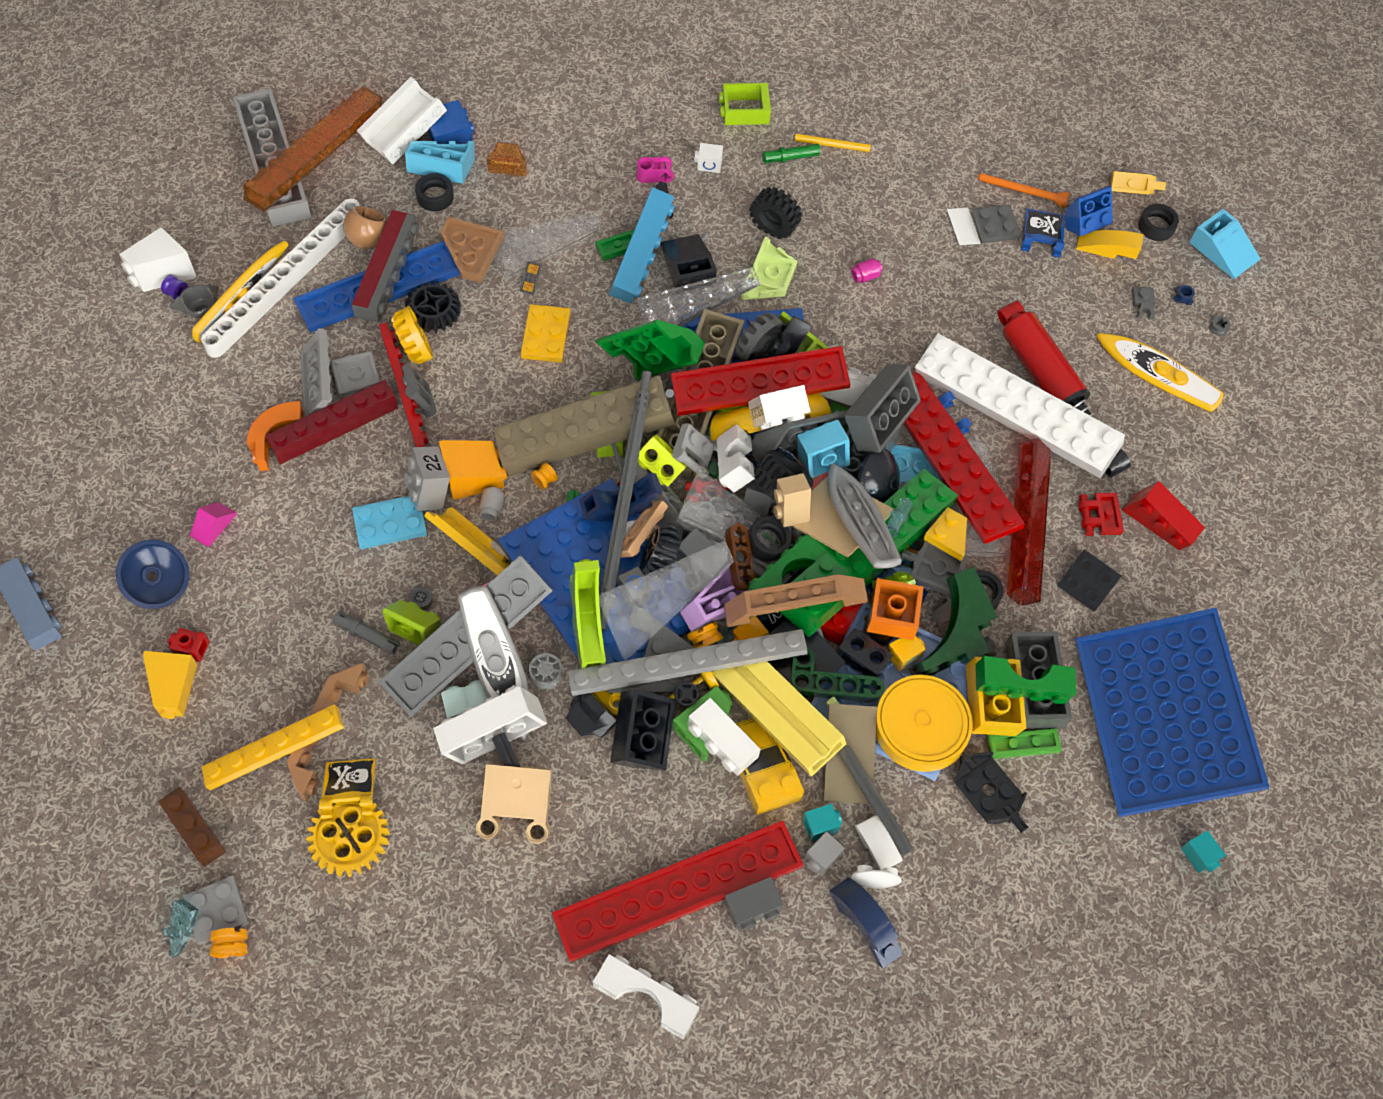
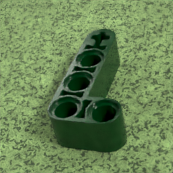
[790,648,884,702]

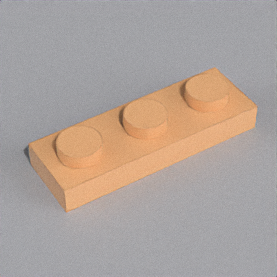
[621,500,668,558]

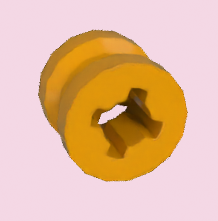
[530,462,558,490]

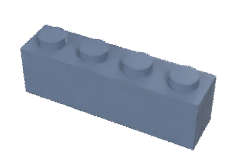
[0,557,62,651]

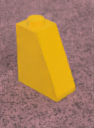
[143,651,197,719]

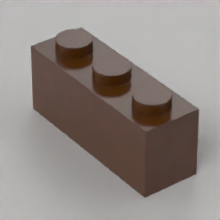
[158,787,226,867]

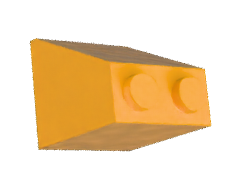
[439,440,507,500]

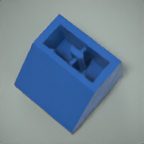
[1065,186,1113,236]

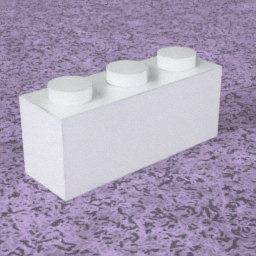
[688,698,761,776]

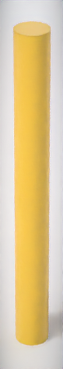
[795,134,871,152]

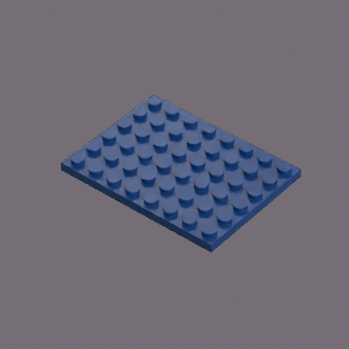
[498,478,697,664]
[1075,607,1270,817]

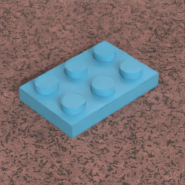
[352,496,427,550]

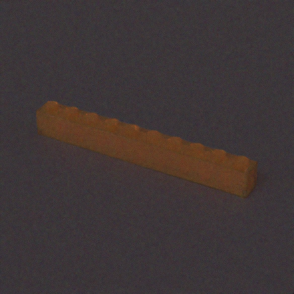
[243,86,383,212]

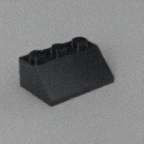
[610,689,676,771]

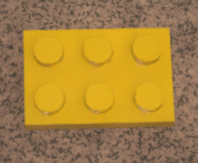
[521,304,571,363]

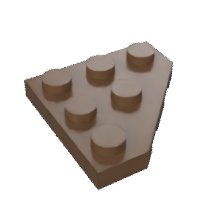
[440,216,505,283]

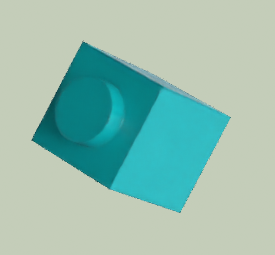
[802,803,842,842]
[1181,830,1226,873]

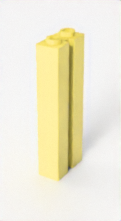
[712,661,846,777]

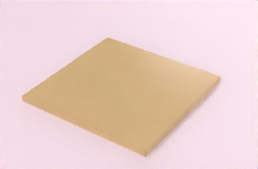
[792,476,895,558]

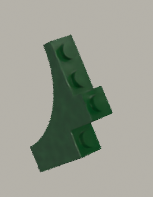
[914,567,997,675]

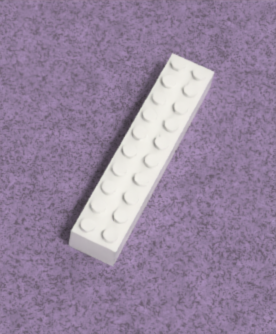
[915,333,1125,479]

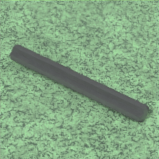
[838,745,913,855]

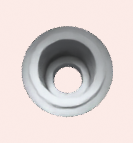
[478,487,505,521]

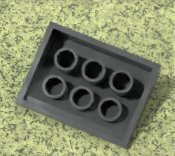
[751,410,848,464]

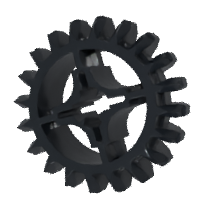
[405,281,461,334]
[639,520,682,582]

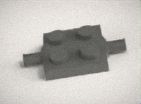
[901,541,968,597]

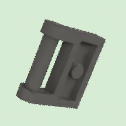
[402,363,436,417]

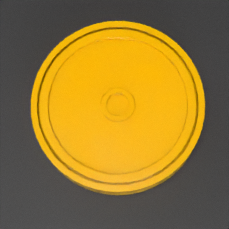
[876,675,973,772]

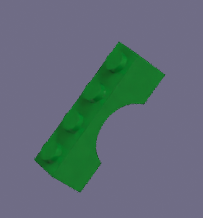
[748,534,831,615]
[975,656,1077,704]

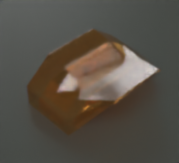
[487,142,528,177]

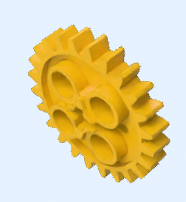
[306,801,390,877]

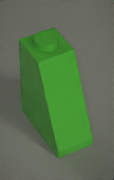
[673,686,732,763]

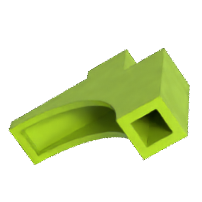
[569,559,606,669]

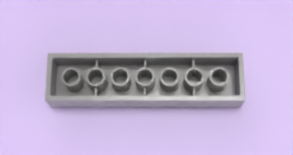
[233,88,312,227]

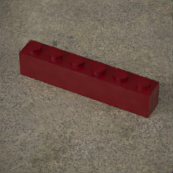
[265,380,398,465]

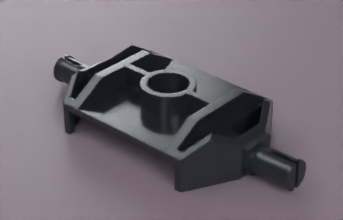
[953,749,1029,833]

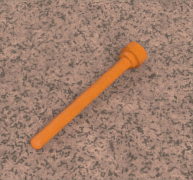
[978,173,1070,208]

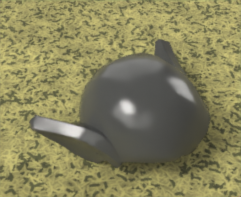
[169,285,219,318]

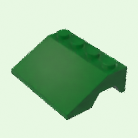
[596,319,705,380]

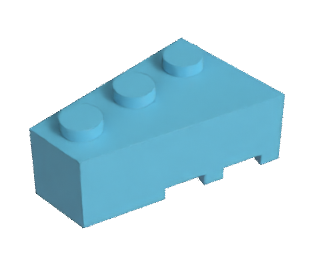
[405,141,475,184]

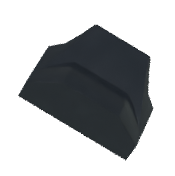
[566,692,617,738]

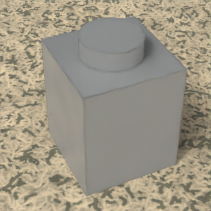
[804,831,845,876]

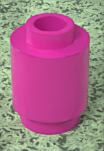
[851,258,882,283]

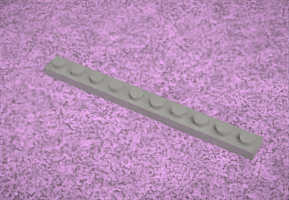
[568,629,807,696]

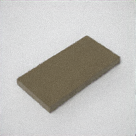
[823,703,877,804]

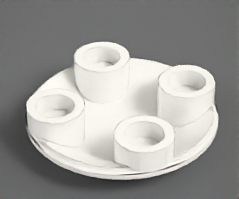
[851,865,902,889]

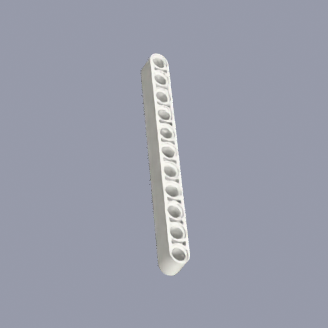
[201,199,360,358]

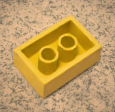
[965,657,1026,736]

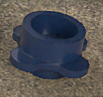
[1173,285,1195,305]

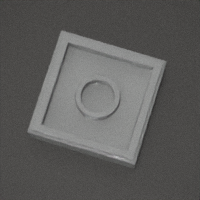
[330,351,380,398]

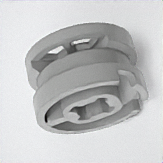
[529,653,563,690]

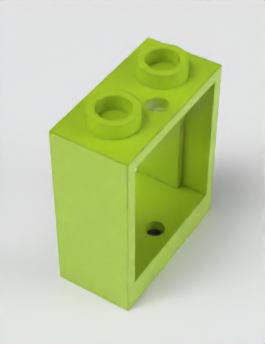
[719,83,771,125]

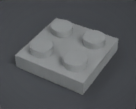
[183,876,249,945]

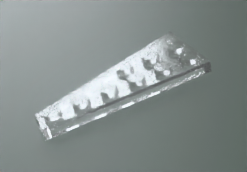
[676,465,799,576]
[599,540,734,661]

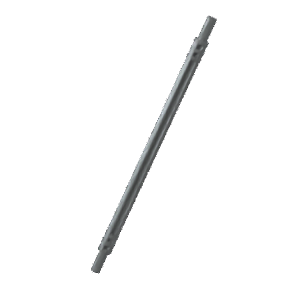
[599,371,651,630]

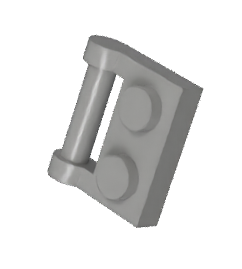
[672,423,715,480]

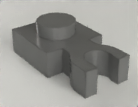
[1131,287,1156,319]

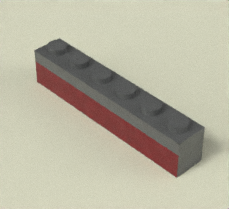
[352,210,419,322]

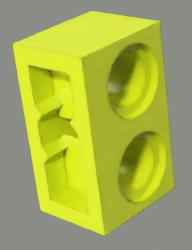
[638,434,687,487]

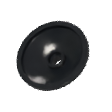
[857,449,900,503]

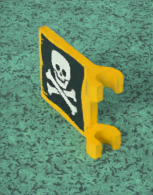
[319,758,376,819]

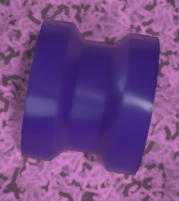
[161,275,188,300]

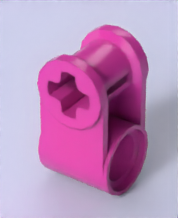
[636,156,674,183]

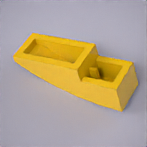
[1076,230,1144,259]

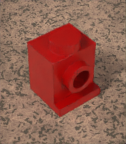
[168,627,210,662]

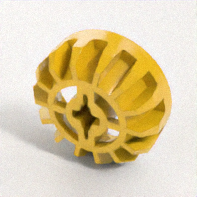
[391,306,434,364]

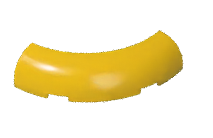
[710,393,831,441]

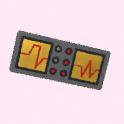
[519,261,542,295]

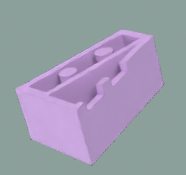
[680,563,749,632]

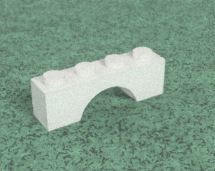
[593,954,700,1040]

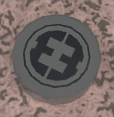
[409,587,433,610]

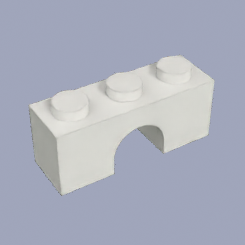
[717,424,755,493]

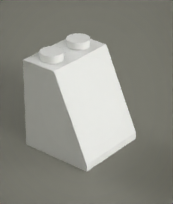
[119,228,197,292]

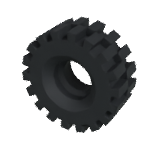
[749,187,802,239]

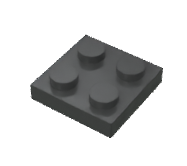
[972,205,1021,243]

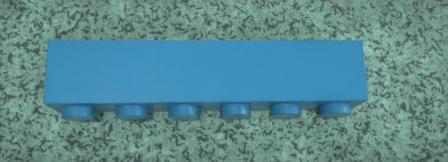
[609,187,675,303]

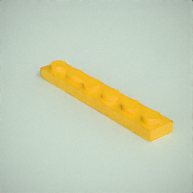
[201,704,344,790]

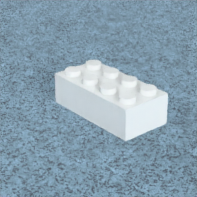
[433,686,547,764]

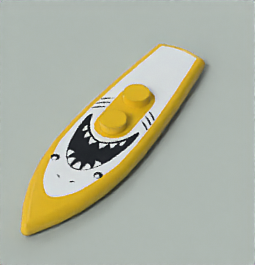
[192,241,288,342]
[1097,333,1224,412]

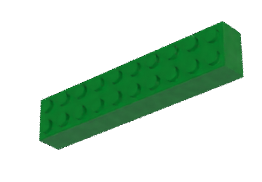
[779,469,958,637]

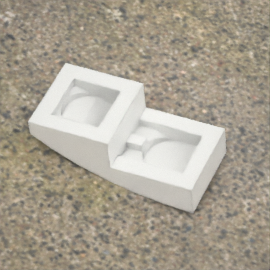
[855,815,903,870]

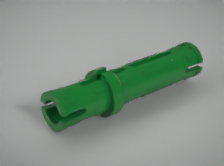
[762,143,821,164]

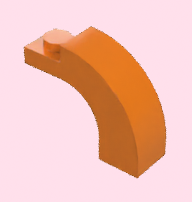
[247,401,303,471]

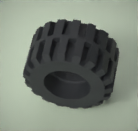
[754,450,814,501]

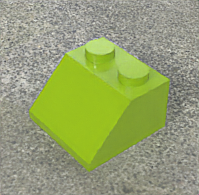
[382,599,442,646]

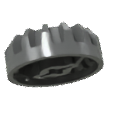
[735,313,787,362]

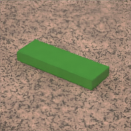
[986,728,1062,759]

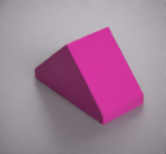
[190,502,237,547]

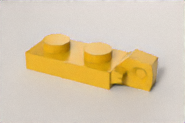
[1110,171,1166,195]

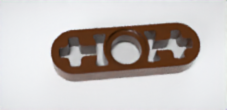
[725,523,755,591]

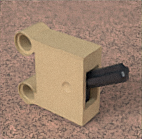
[476,733,553,844]

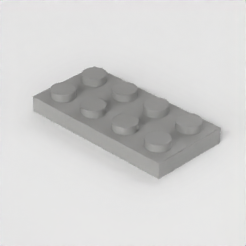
[300,328,332,418]

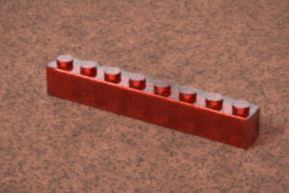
[1007,438,1052,606]

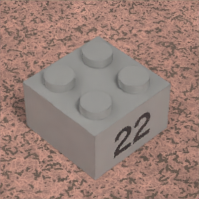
[404,446,450,511]

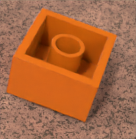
[867,578,924,640]

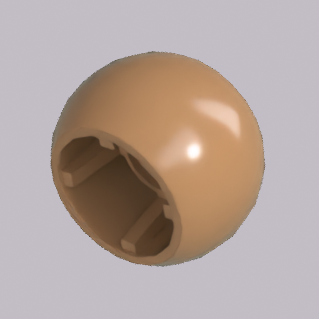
[343,206,387,249]

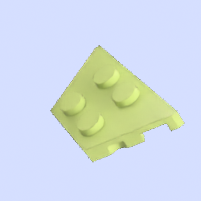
[741,237,798,300]

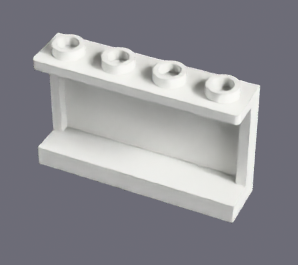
[357,77,447,165]

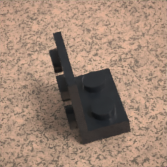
[1058,549,1123,611]

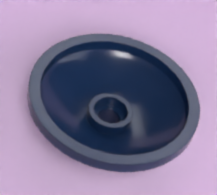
[115,540,190,609]

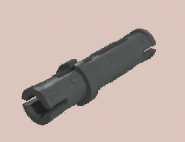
[332,610,400,655]

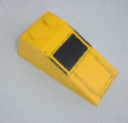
[736,718,804,816]

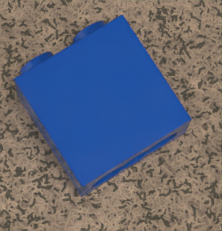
[427,100,475,144]

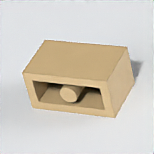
[774,473,811,527]

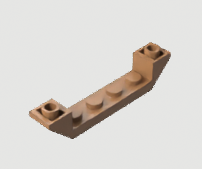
[724,574,868,627]
[287,663,369,802]

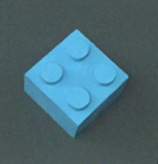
[797,420,850,478]

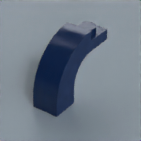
[579,472,662,522]
[829,877,903,968]

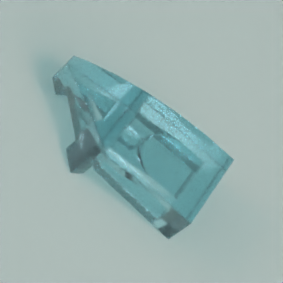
[162,899,199,958]

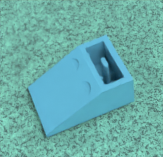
[1189,209,1260,279]

